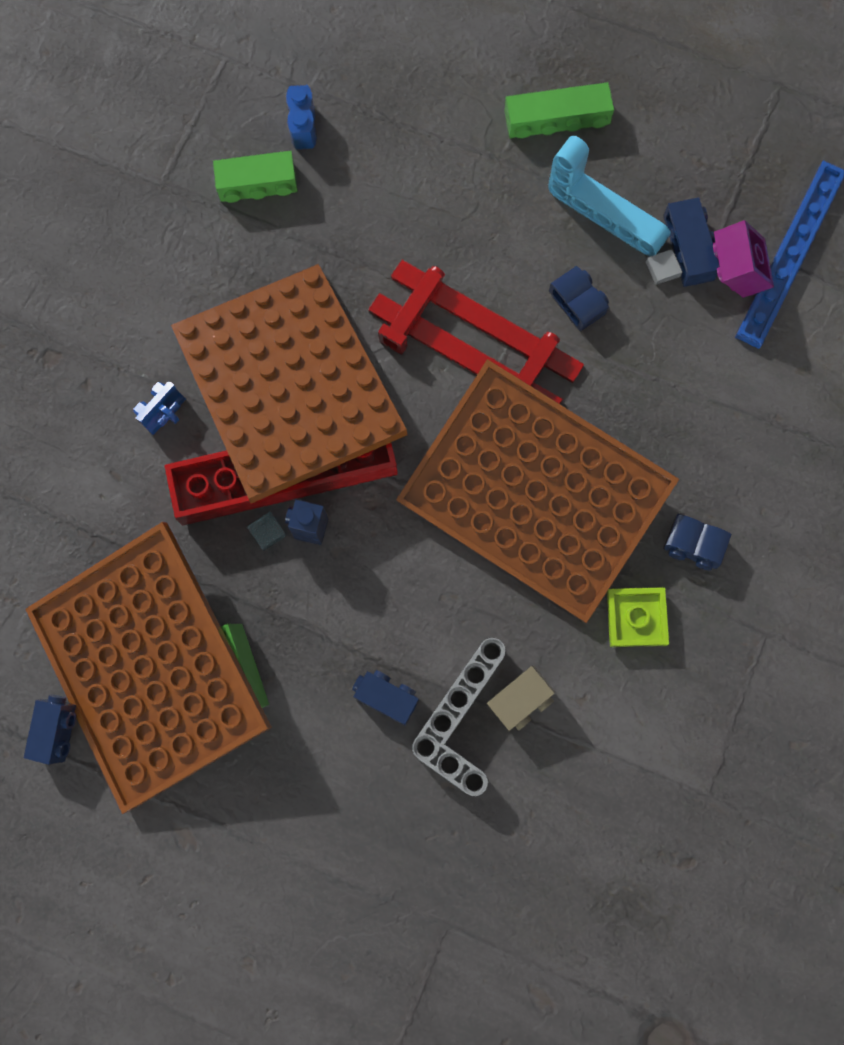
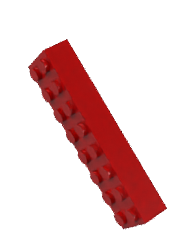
[164,442,398,526]

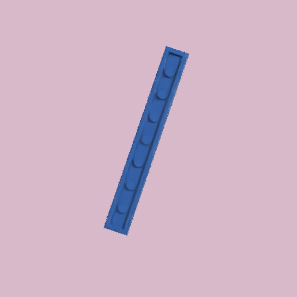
[735,161,844,349]

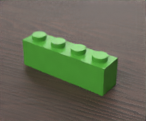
[504,82,614,138]

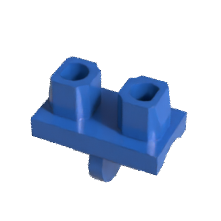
[133,382,186,435]

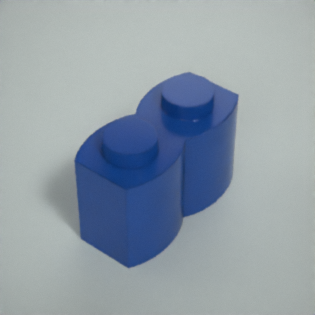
[286,85,317,150]

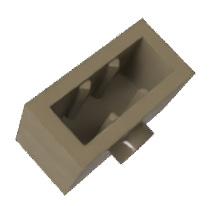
[487,665,556,731]

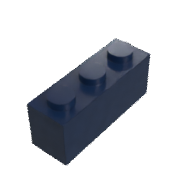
[663,197,720,287]

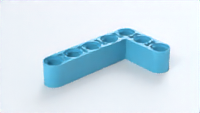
[548,136,670,256]

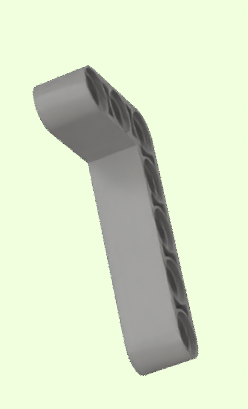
[413,638,505,796]

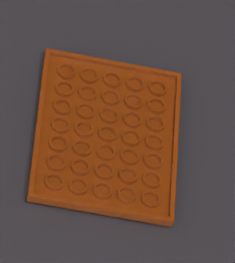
[171,264,408,503]
[396,359,679,623]
[25,522,272,814]

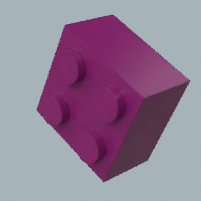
[713,220,774,298]

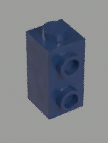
[285,500,328,545]
[352,670,419,726]
[24,695,76,765]

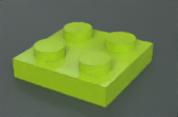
[607,587,669,647]

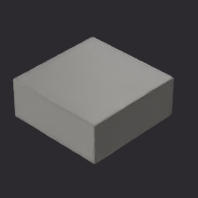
[646,249,682,285]

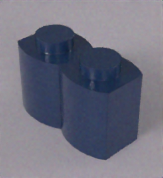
[549,266,609,332]
[663,514,732,571]

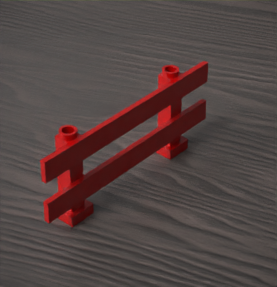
[368,260,584,404]

